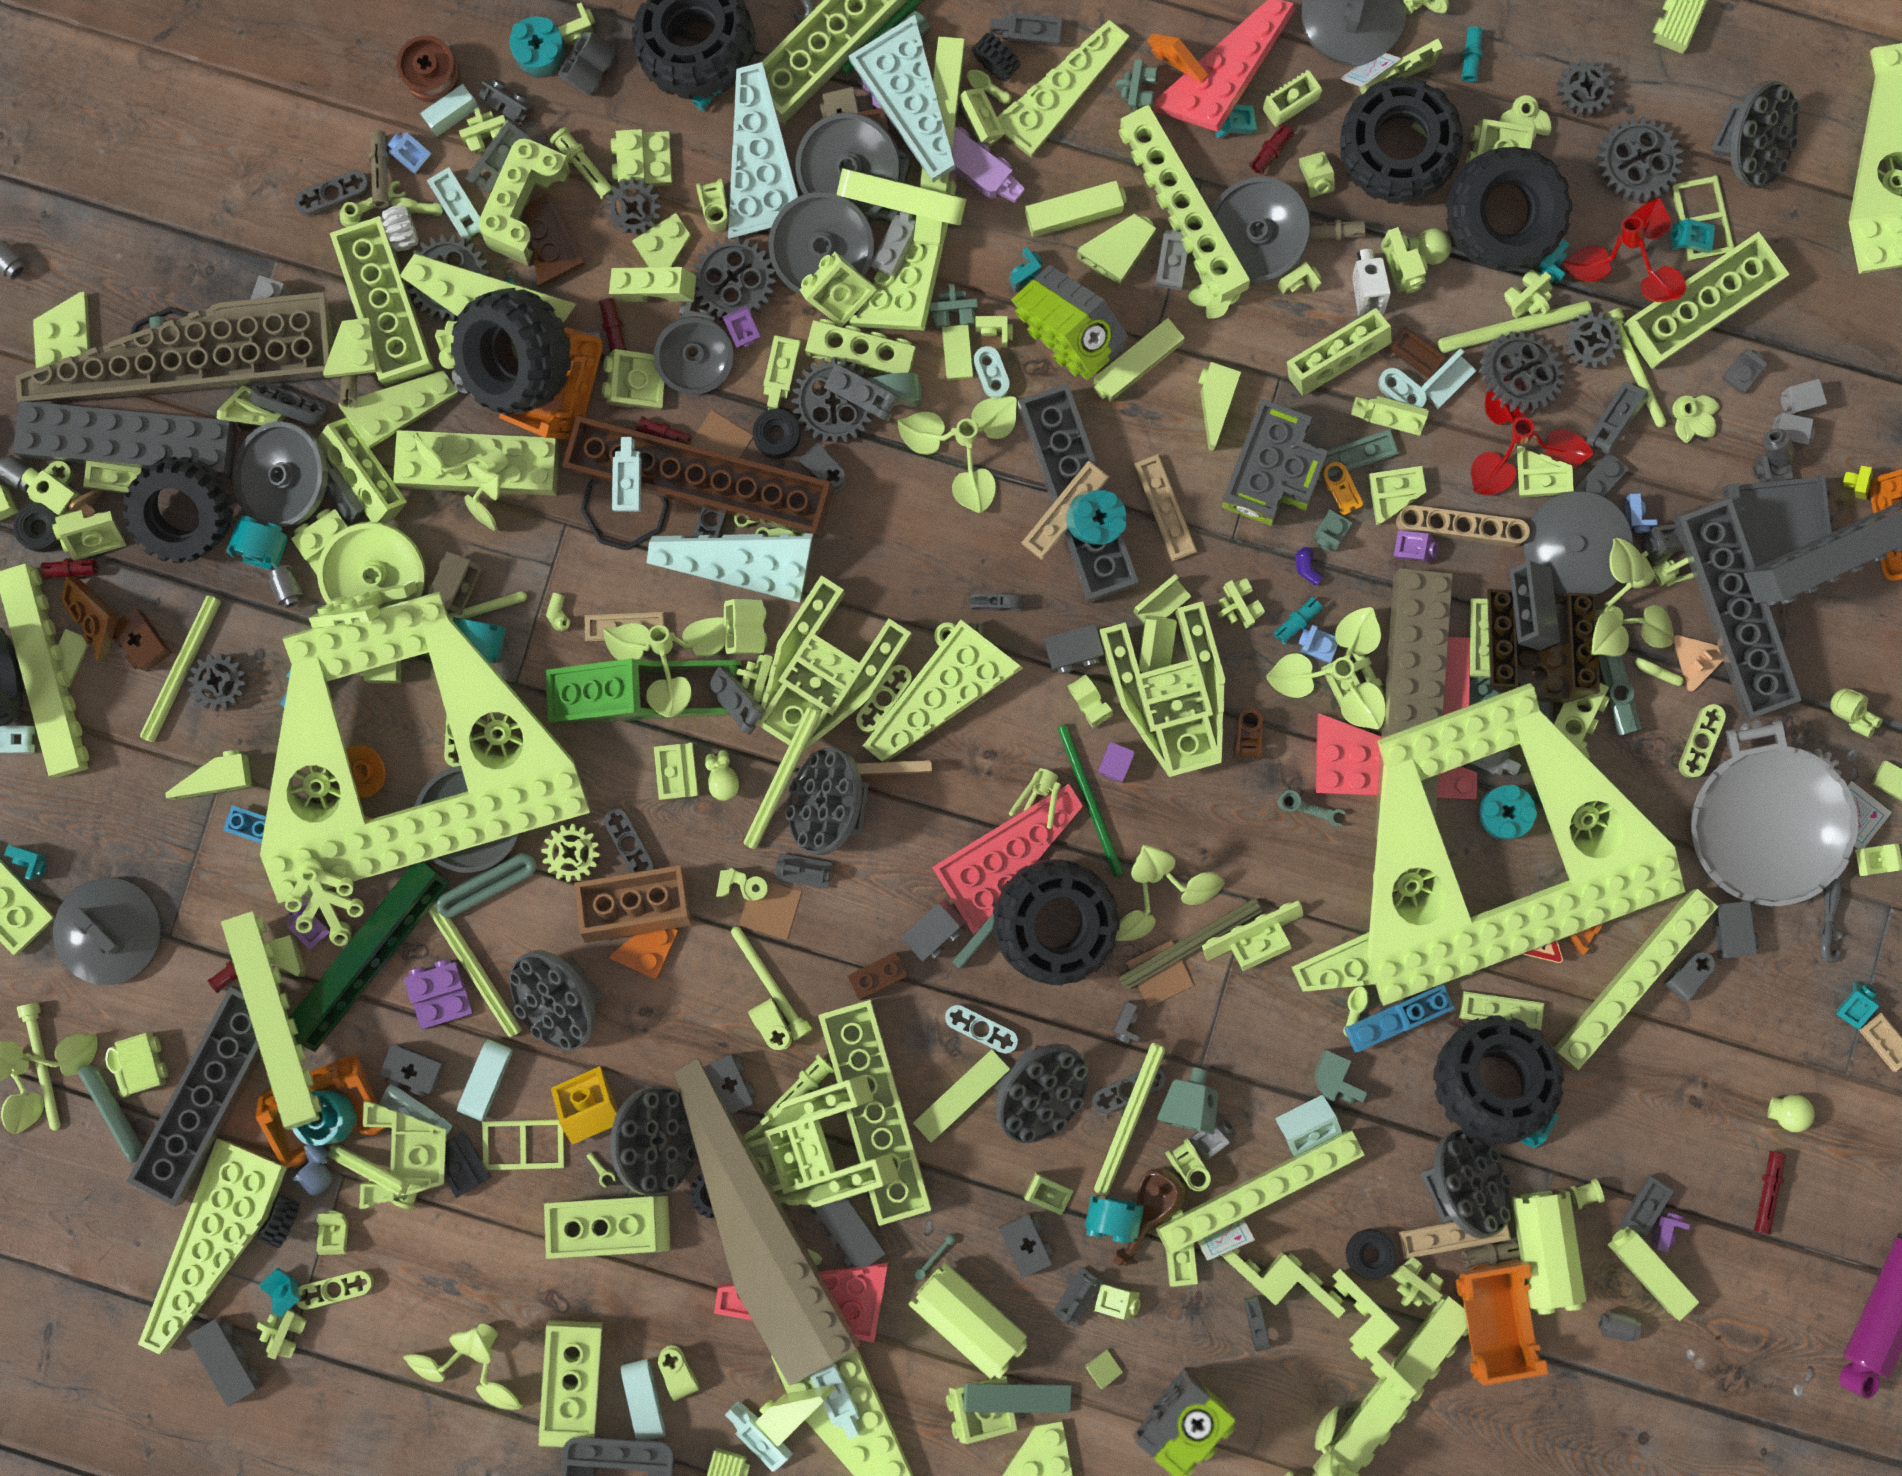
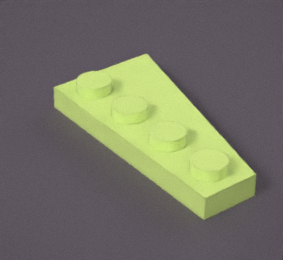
[339,371,458,449]

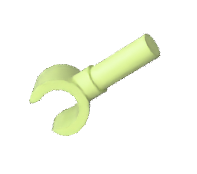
[587,1152,616,1188]

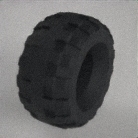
[632,0,756,100]
[1340,77,1463,204]
[1445,147,1573,271]
[451,288,572,415]
[992,859,1120,985]
[1433,1015,1564,1145]

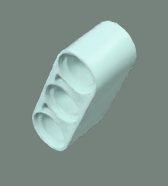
[457,1039,513,1122]
[621,1359,666,1441]

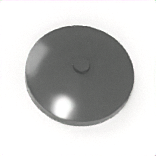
[796,112,901,217]
[1208,177,1312,284]
[768,191,874,295]
[232,422,328,528]
[1524,492,1633,597]
[415,766,520,873]

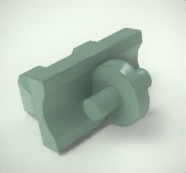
[1115,59,1160,113]
[930,284,978,328]

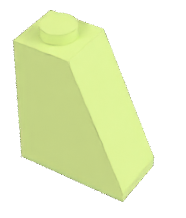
[1076,214,1156,286]

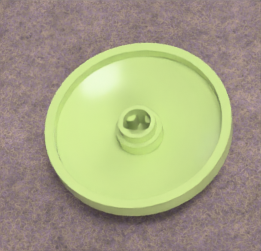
[317,522,426,609]

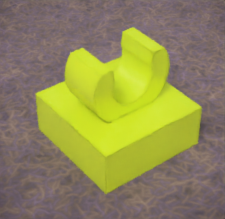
[1843,466,1873,500]

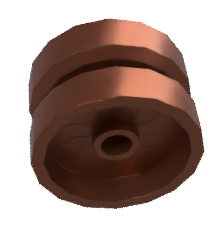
[396,35,460,103]

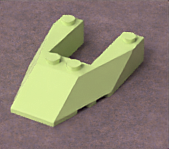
[756,576,912,752]
[1098,601,1225,777]
[743,1075,899,1207]

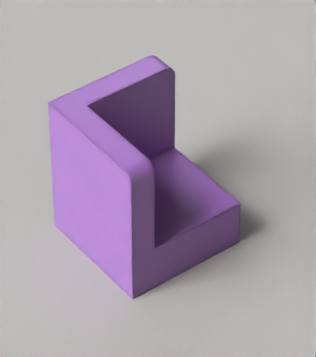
[1097,742,1134,783]

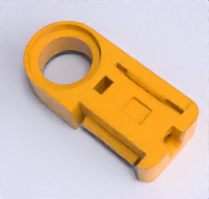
[1321,461,1363,515]

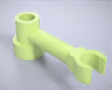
[340,181,406,227]

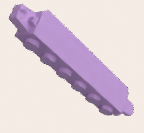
[862,80,1024,203]

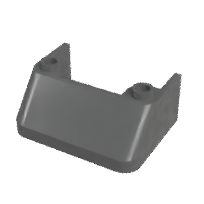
[561,1436,675,1476]

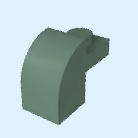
[869,373,923,408]
[1314,1050,1367,1105]

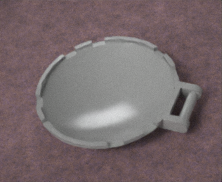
[1691,720,1858,906]

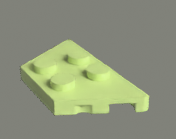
[33,292,91,368]

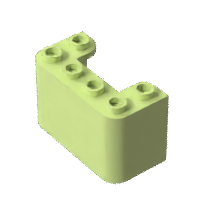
[479,138,570,266]

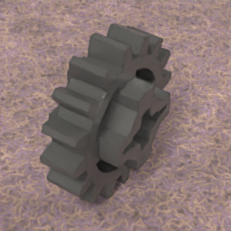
[1556,59,1615,118]
[604,176,662,235]
[1564,311,1622,369]
[188,653,248,711]

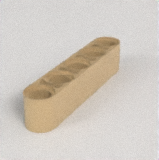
[1396,505,1530,547]

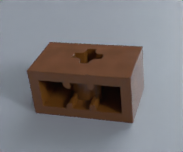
[112,608,172,672]
[848,952,908,1000]

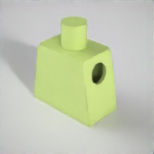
[22,468,82,516]

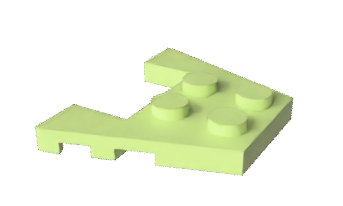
[309,580,418,628]
[359,1101,446,1209]

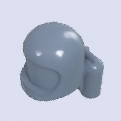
[291,1144,332,1196]

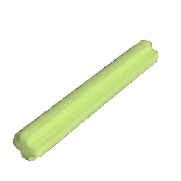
[328,1144,409,1195]

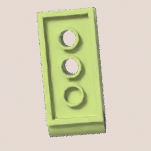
[544,1196,671,1259]
[539,1320,603,1447]

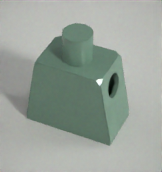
[1157,1067,1219,1135]

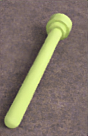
[1603,308,1666,428]
[448,591,527,621]
[731,927,812,1041]
[17,1002,61,1130]

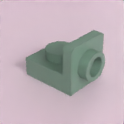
[1312,509,1352,551]

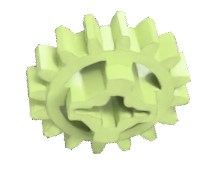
[542,824,601,882]

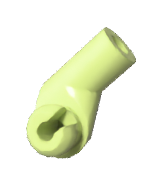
[546,593,570,632]

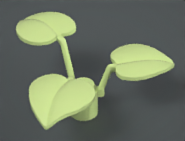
[898,396,1017,513]
[415,432,509,531]
[1592,538,1674,657]
[1266,607,1385,729]
[604,617,726,718]
[1115,845,1225,941]
[0,1033,98,1134]
[403,1324,523,1410]
[1284,1405,1360,1476]

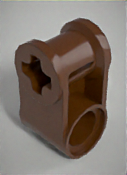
[1234,708,1263,760]

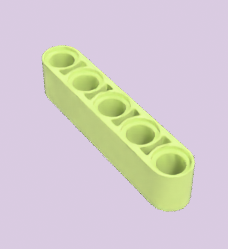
[836,168,967,225]

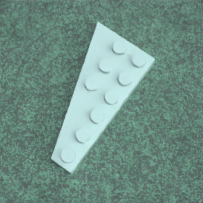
[848,15,955,182]
[728,62,798,239]
[647,533,813,602]

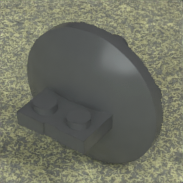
[1301,0,1406,65]
[1711,80,1800,189]
[785,748,869,855]
[53,878,162,985]
[509,950,604,1051]
[995,1044,1089,1143]
[610,1086,698,1196]
[1420,1130,1511,1239]

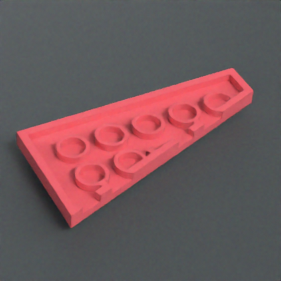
[1152,0,1295,132]
[1315,713,1477,800]
[932,784,1083,935]
[714,1263,888,1342]

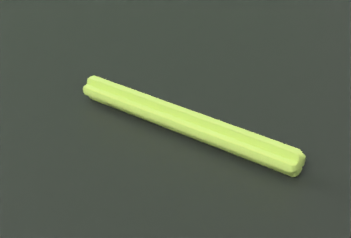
[1438,301,1592,353]
[140,595,221,742]
[744,706,821,849]
[428,902,522,1037]
[1094,1043,1165,1196]

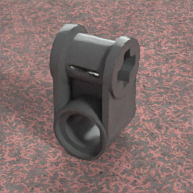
[798,443,847,493]
[1664,952,1715,1002]

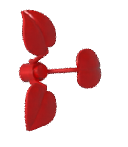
[1562,197,1686,302]
[1471,380,1593,496]

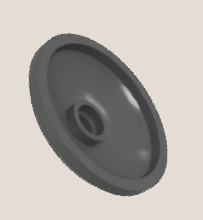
[654,316,734,395]

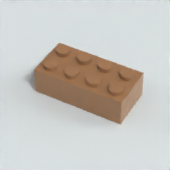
[574,865,692,943]

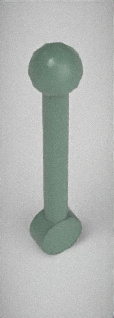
[915,1234,956,1280]

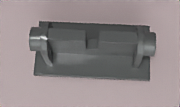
[479,79,536,124]
[775,853,832,889]
[1052,1267,1104,1328]

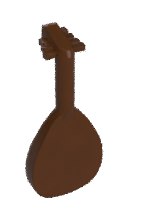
[1113,1168,1187,1266]

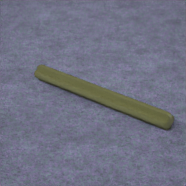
[1119,898,1262,990]

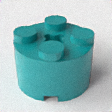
[510,16,566,78]
[1066,490,1126,544]
[226,515,288,570]
[453,617,506,663]
[1477,785,1537,840]
[293,1090,358,1146]
[1085,1194,1144,1244]

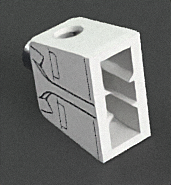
[1353,249,1390,317]

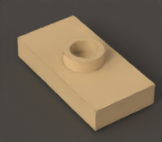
[1859,1013,1902,1072]

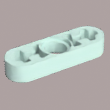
[945,1005,1018,1053]

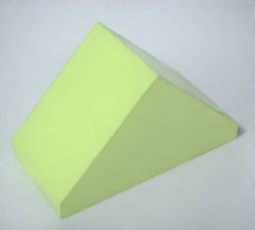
[266,935,306,977]
[1024,1172,1073,1215]

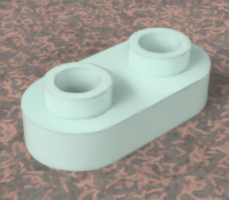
[974,346,1010,399]
[1378,368,1426,408]

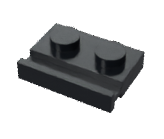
[444,1131,492,1198]

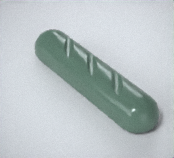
[436,853,537,918]
[78,1065,143,1163]

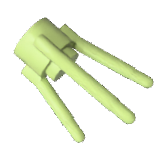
[1652,552,1694,587]
[1009,768,1061,829]

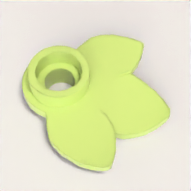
[1499,95,1551,142]
[1188,268,1241,319]
[1672,395,1719,443]

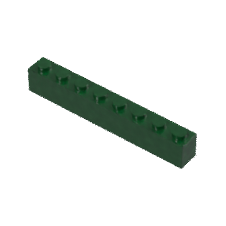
[289,861,451,1052]

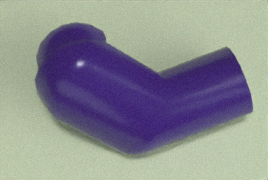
[1295,547,1323,586]

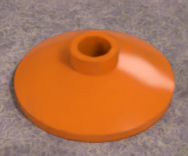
[346,745,385,798]

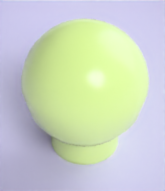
[1409,228,1452,265]
[1768,1095,1815,1132]

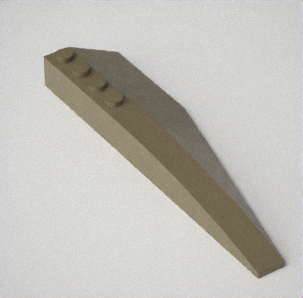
[15,292,334,403]
[675,1058,860,1386]

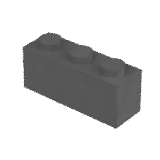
[1509,561,1560,650]
[811,1197,886,1268]
[187,1316,262,1407]

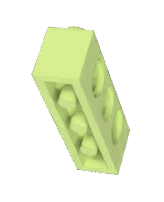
[1287,308,1392,396]
[805,319,916,376]
[317,417,407,523]
[1554,683,1610,754]

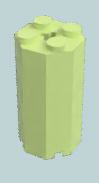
[1511,1190,1586,1314]
[909,1261,1028,1379]

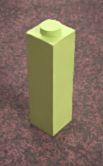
[1025,180,1127,238]
[1093,318,1185,402]
[1608,1227,1699,1321]

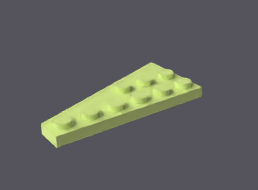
[849,181,957,331]
[400,254,577,359]
[863,620,1023,762]
[1291,932,1473,992]

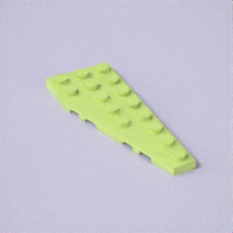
[138,1138,287,1354]
[771,1349,913,1476]

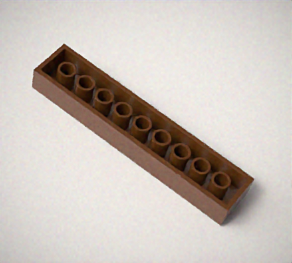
[562,416,834,539]

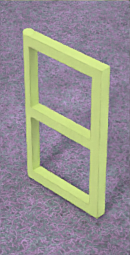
[1671,175,1734,261]
[482,1119,565,1170]

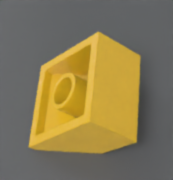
[551,1066,619,1145]

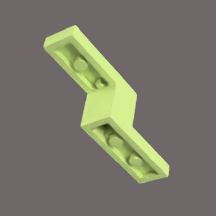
[1221,1248,1346,1318]
[1332,1269,1419,1401]

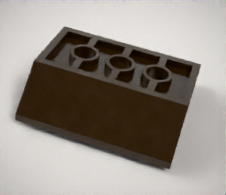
[1487,589,1600,703]

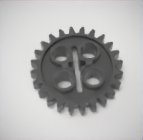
[1595,116,1683,203]
[405,234,492,321]
[693,236,776,321]
[1479,331,1565,414]
[791,356,873,444]

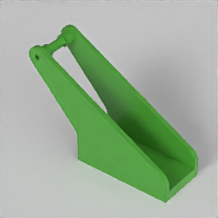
[546,658,742,724]

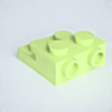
[1466,119,1534,164]
[611,129,672,187]
[1381,227,1428,294]
[800,252,877,328]
[601,349,664,410]
[291,509,349,575]
[52,510,126,560]
[946,1376,1017,1444]

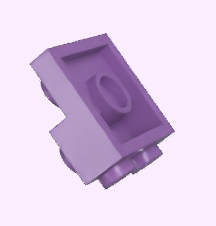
[404,959,474,1030]

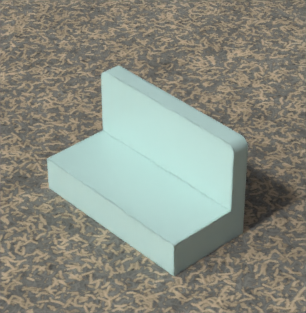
[420,84,479,137]
[1422,348,1476,409]
[1276,1095,1342,1156]

